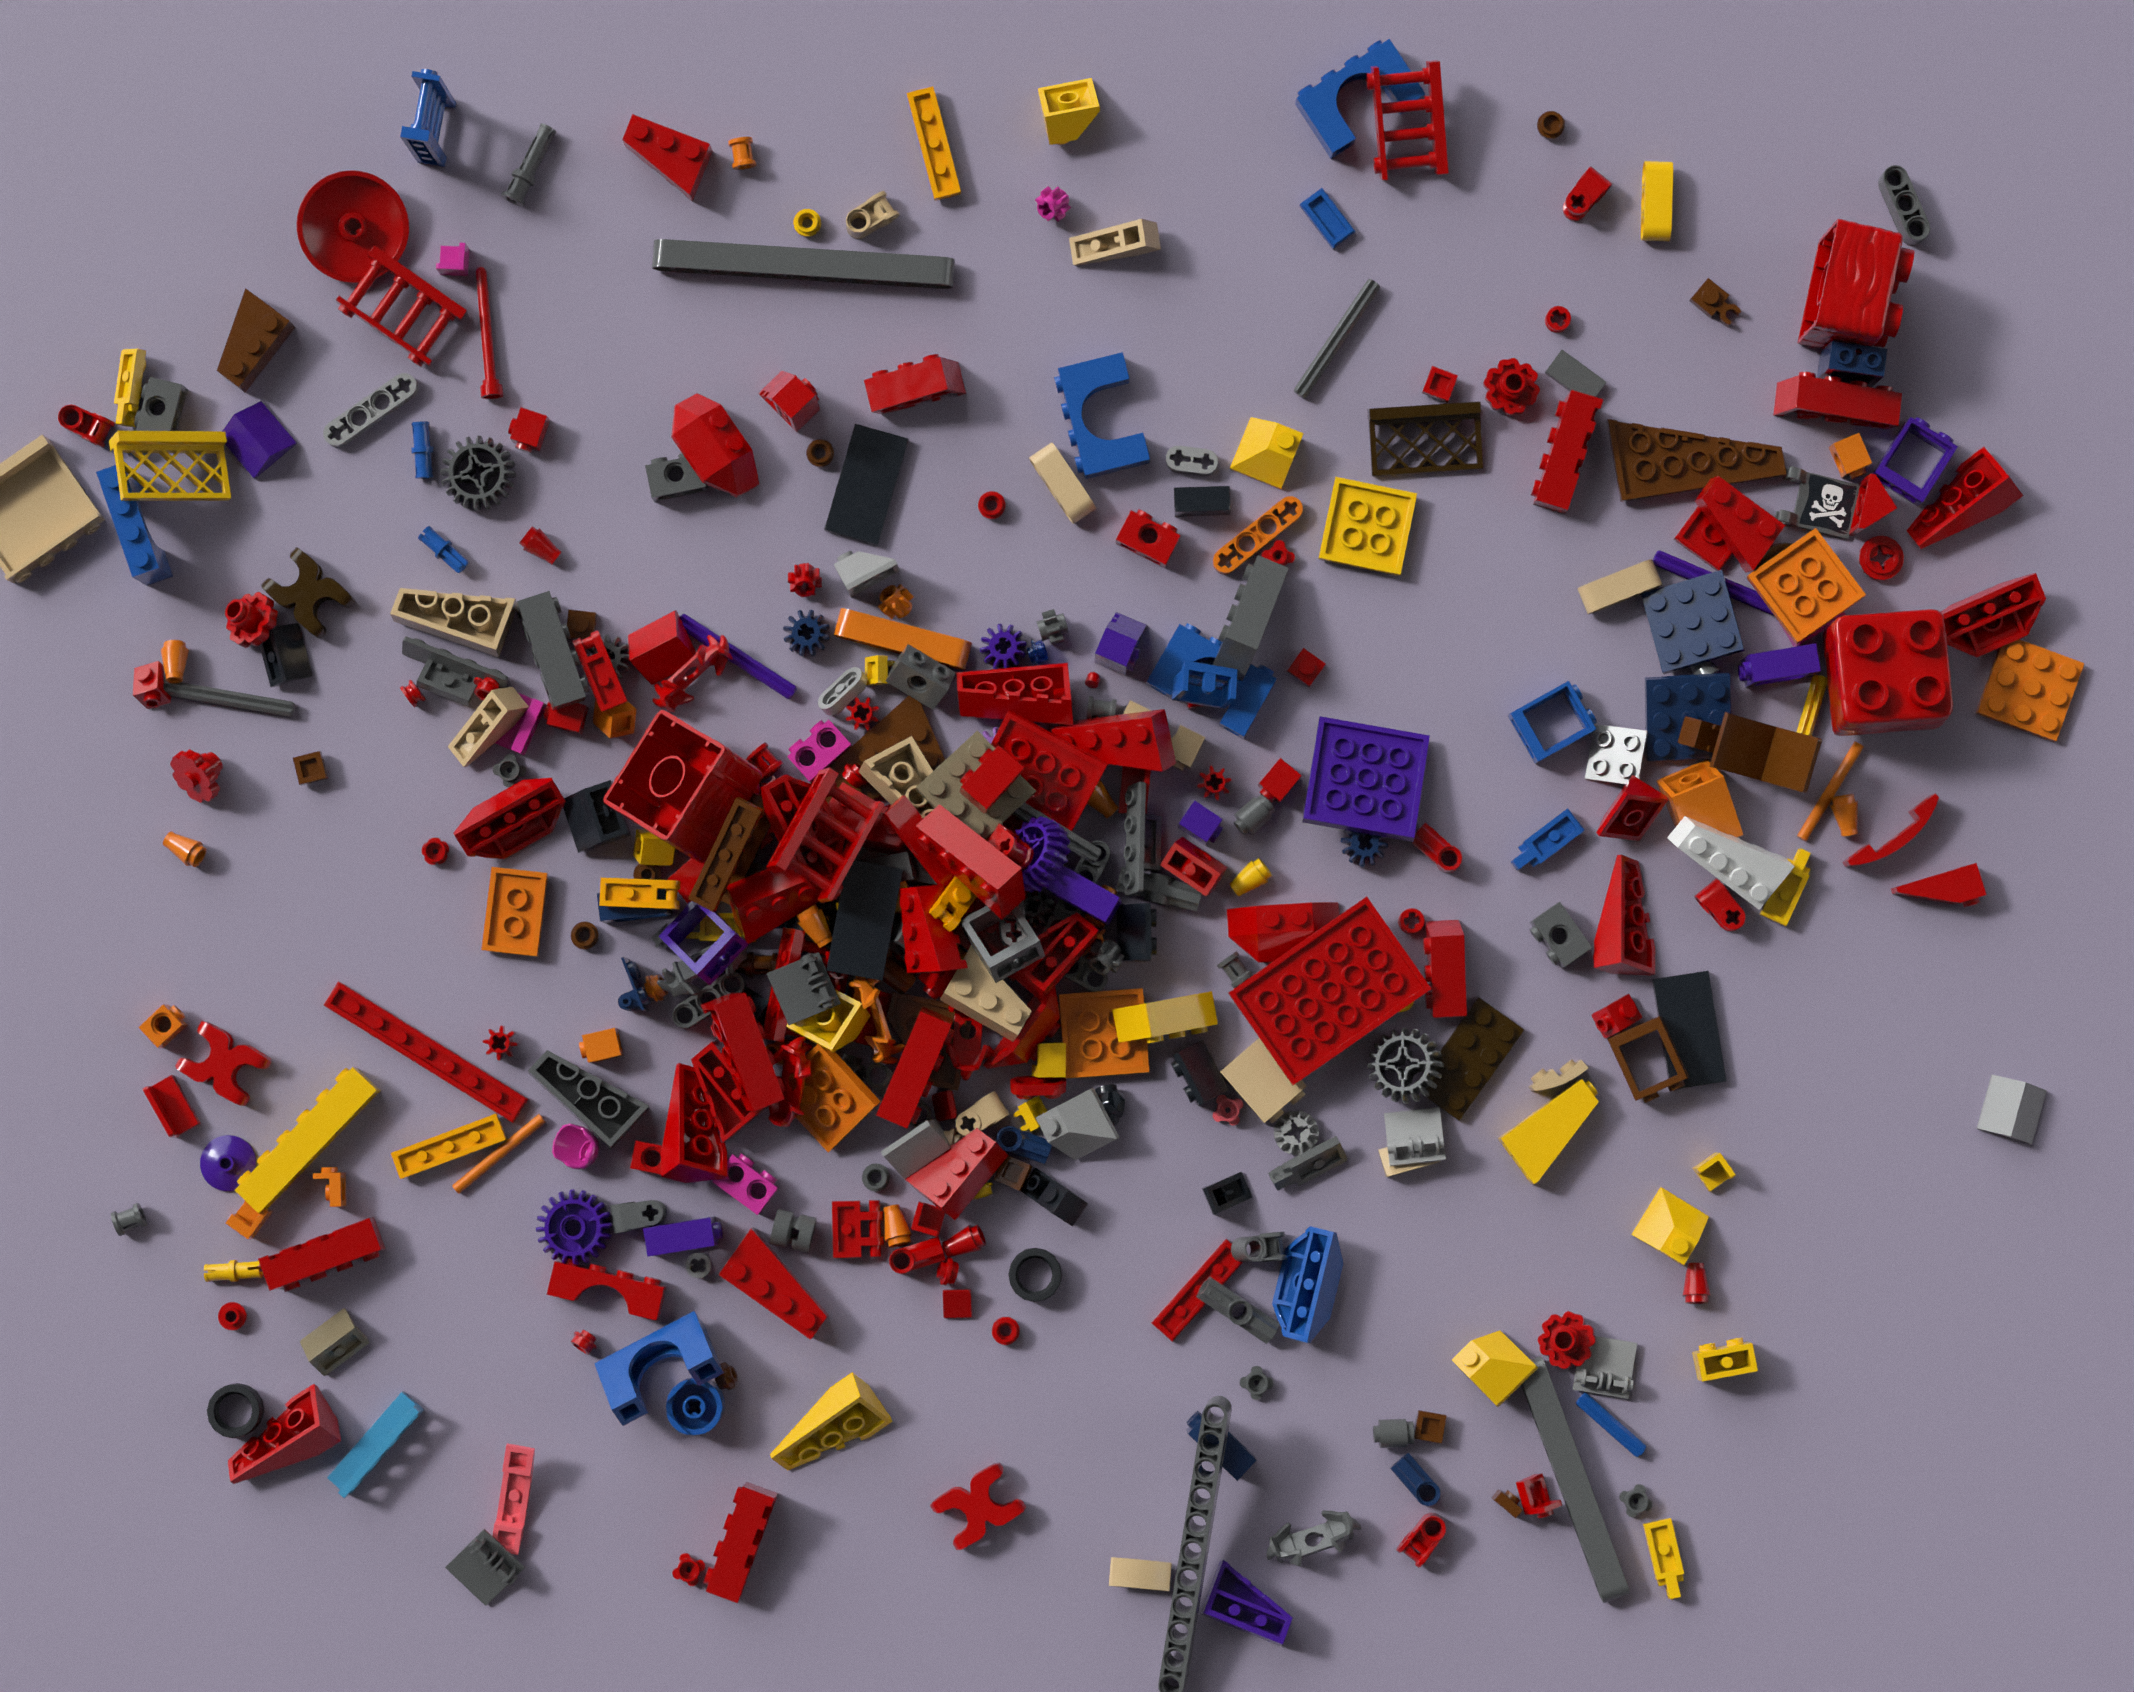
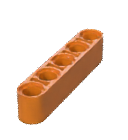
[833,608,972,670]

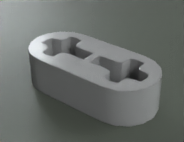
[1165,446,1218,476]

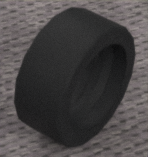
[1008,1248,1062,1302]
[207,1383,264,1438]

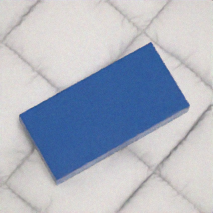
[1299,188,1355,249]

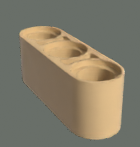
[1029,442,1096,524]
[1577,559,1662,615]

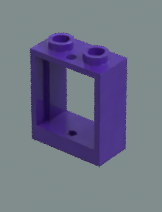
[1872,417,1958,506]
[1738,643,1821,688]
[1046,866,1122,926]
[659,901,748,985]
[643,1216,723,1257]

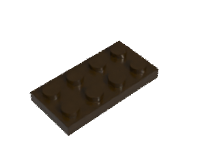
[1420,997,1524,1121]

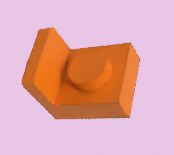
[313,1167,347,1207]

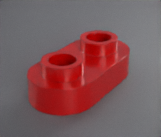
[1010,1076,1067,1099]

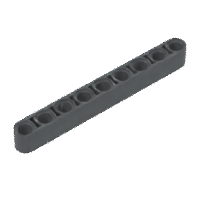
[1521,1356,1630,1603]

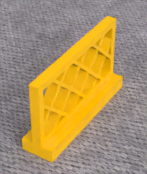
[109,431,231,501]

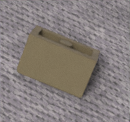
[300,1308,370,1376]

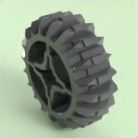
[440,435,516,511]
[1367,1027,1444,1104]

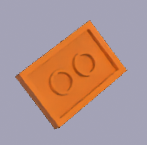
[481,867,548,957]

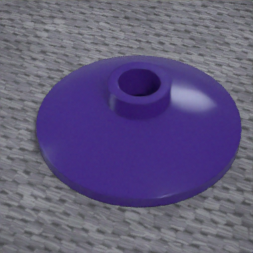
[200,1135,257,1191]

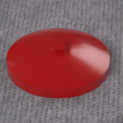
[296,170,409,283]

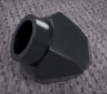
[1095,1084,1125,1126]

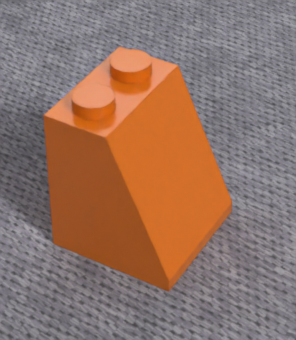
[1656,759,1744,837]

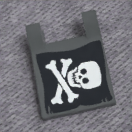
[1775,466,1860,540]

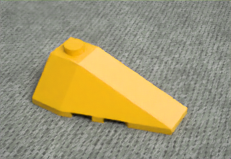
[770,1372,893,1471]

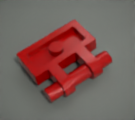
[832,1200,884,1258]

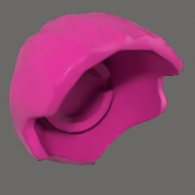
[552,1123,599,1170]

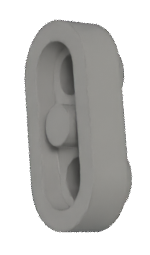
[818,667,868,715]

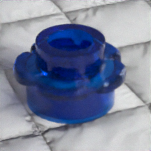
[1027,639,1049,665]

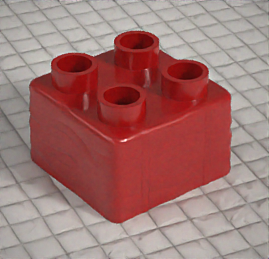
[1797,219,1915,355]
[1823,609,1953,736]
[603,710,762,863]

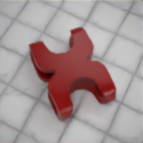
[175,1021,272,1106]
[930,1462,1027,1550]

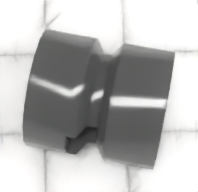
[770,1209,817,1253]

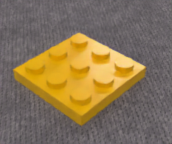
[1318,476,1417,576]

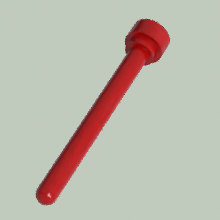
[476,267,503,399]

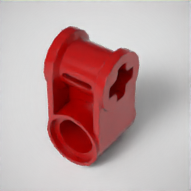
[1562,166,1613,221]
[58,404,115,448]
[745,742,784,784]
[987,823,1034,869]
[1694,878,1746,932]
[1396,1513,1446,1568]

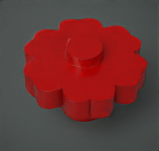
[1483,358,1540,416]
[225,592,278,648]
[170,749,223,803]
[1538,1311,1596,1369]

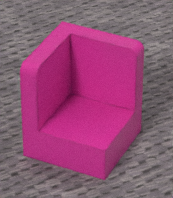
[436,242,470,276]

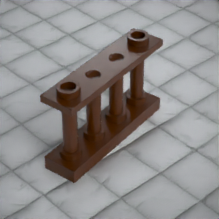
[688,793,771,912]

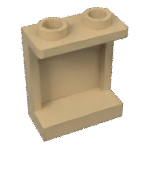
[1220,1038,1307,1123]

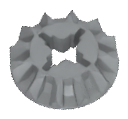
[1274,1110,1319,1155]

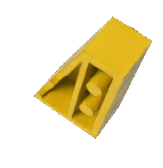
[1112,991,1218,1043]

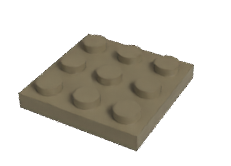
[916,730,1036,840]

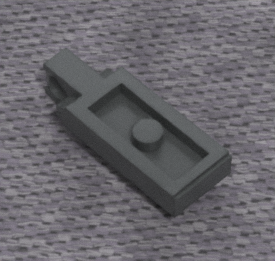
[1268,1136,1348,1191]

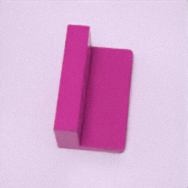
[495,692,546,756]

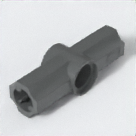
[1116,867,1202,912]
[1196,1277,1280,1344]

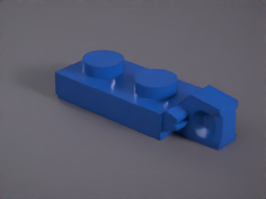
[1511,808,1585,870]

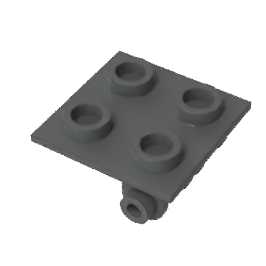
[767,952,841,1025]
[445,1529,525,1606]

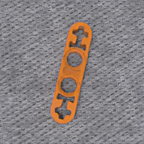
[1213,496,1303,575]

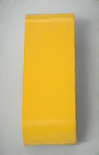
[1641,161,1673,241]

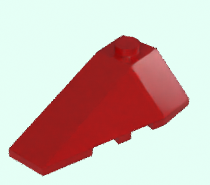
[1906,447,2023,549]
[1593,854,1655,976]
[661,1063,728,1183]
[228,1384,341,1484]

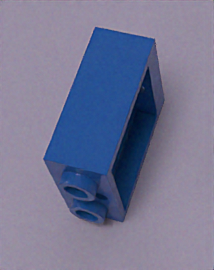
[1508,681,1597,764]

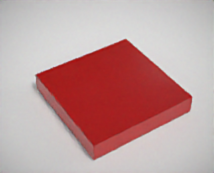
[1673,506,1733,571]

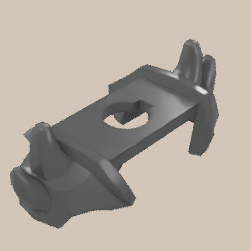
[657,936,748,997]
[1266,1510,1361,1566]

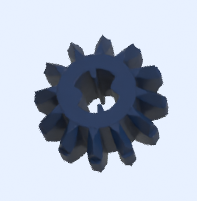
[783,610,830,657]
[1340,830,1388,867]

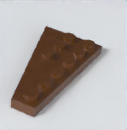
[1607,419,1786,502]
[810,696,945,803]

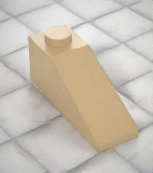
[1069,219,1161,266]
[448,687,529,767]

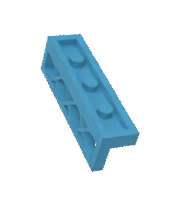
[327,1391,424,1498]

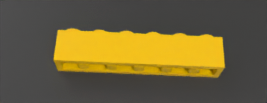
[235,1067,381,1214]

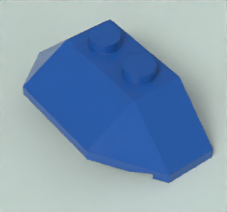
[1272,1226,1344,1343]

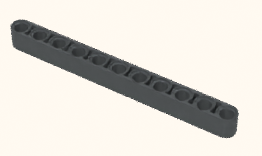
[652,239,955,289]
[1158,1396,1232,1692]

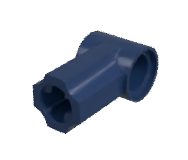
[996,1126,1052,1164]
[1390,1452,1441,1506]

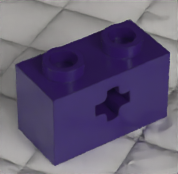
[1178,800,1223,846]

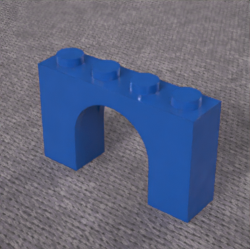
[1295,39,1426,159]
[1054,352,1150,480]
[96,465,173,586]
[1146,623,1277,739]
[594,1311,724,1426]

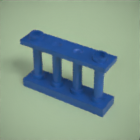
[400,69,456,167]

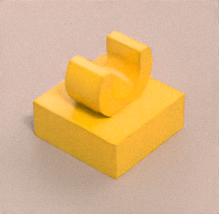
[865,655,895,686]
[1013,1096,1047,1131]

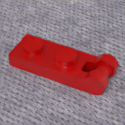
[572,630,628,713]

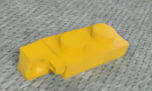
[114,348,146,427]
[1759,848,1811,926]
[1642,1518,1684,1599]

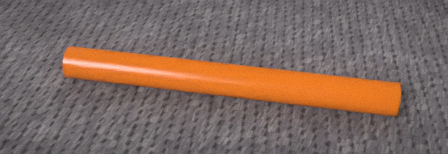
[1797,741,1864,842]
[452,1114,546,1194]

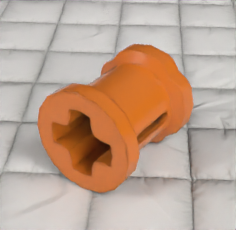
[728,137,757,170]

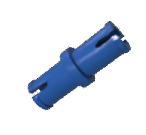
[411,421,434,479]

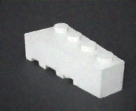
[1667,816,1795,910]

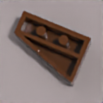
[217,288,296,393]

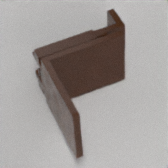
[1678,712,1822,793]

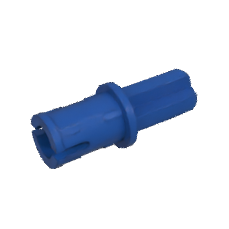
[418,526,469,573]

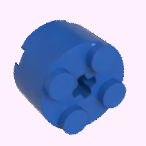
[666,1377,725,1435]

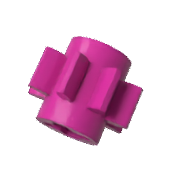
[1035,186,1071,221]

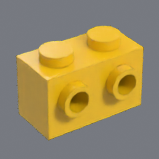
[1692,1337,1758,1382]

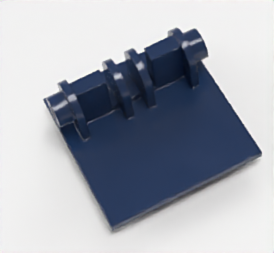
[618,957,652,1012]

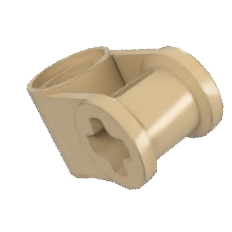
[846,191,900,239]
[956,1091,1010,1137]

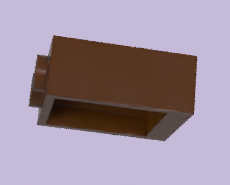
[1608,1016,1689,1103]

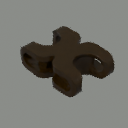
[261,547,356,639]

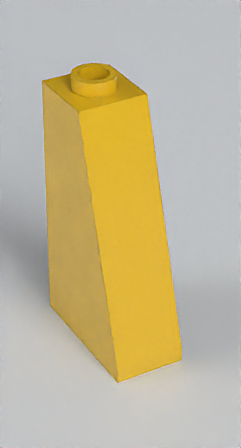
[1498,1079,1599,1184]

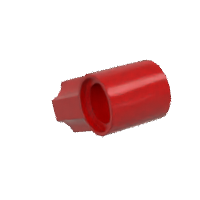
[1411,822,1462,873]
[889,1237,945,1274]

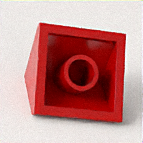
[1849,473,1897,537]
[628,610,696,685]
[1596,775,1669,841]

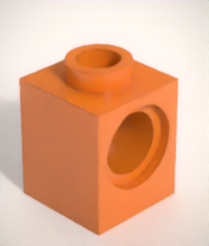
[1829,433,1872,479]
[138,1004,188,1048]
[579,1028,624,1063]

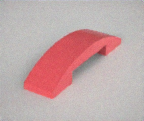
[493,1443,535,1555]

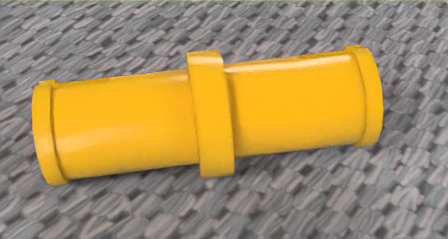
[204,1260,264,1282]

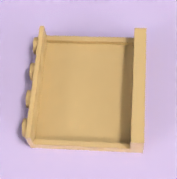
[0,435,105,583]

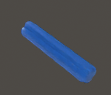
[1576,1393,1647,1457]

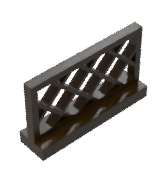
[1367,401,1483,476]

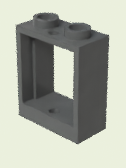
[960,906,1045,983]

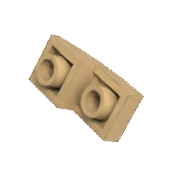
[1529,1059,1588,1091]
[1109,1557,1172,1591]

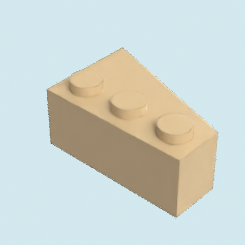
[940,945,1031,1042]

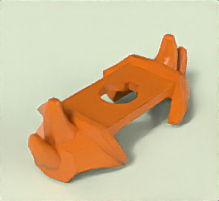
[848,976,905,1064]

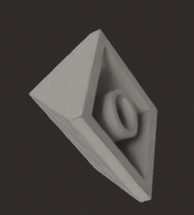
[1976,1075,2047,1144]
[881,1119,950,1179]

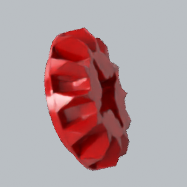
[1858,536,1904,580]

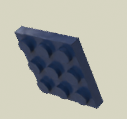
[1641,570,1745,674]
[1645,673,1731,761]

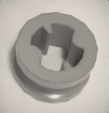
[686,1252,712,1278]

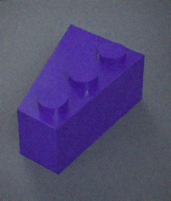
[1094,612,1147,675]
[1200,1559,1293,1646]

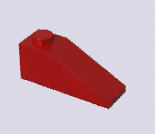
[1891,863,1987,907]

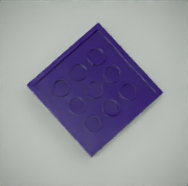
[1302,716,1430,842]

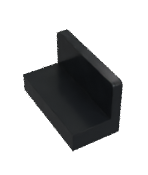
[1174,486,1231,517]
[259,623,313,687]

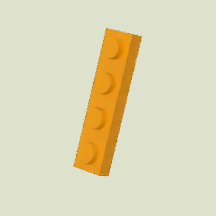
[907,86,961,201]
[391,1113,507,1179]

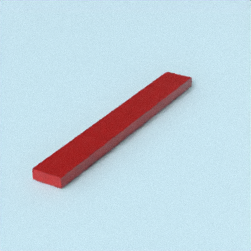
[324,981,529,1123]

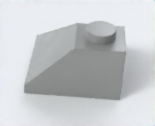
[834,551,900,597]
[1036,1087,1120,1160]

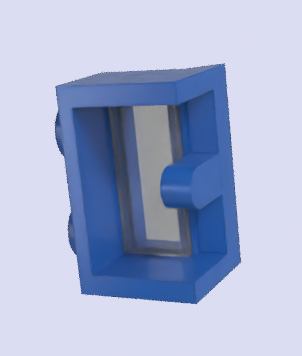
[1172,660,1238,709]

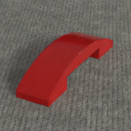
[1842,793,1939,867]

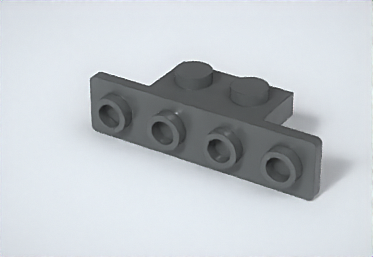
[402,636,508,706]
[1123,782,1162,896]

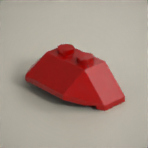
[671,393,760,498]
[1941,573,2046,657]
[760,774,845,889]
[453,778,566,859]
[1227,902,1339,963]
[983,986,1061,1069]

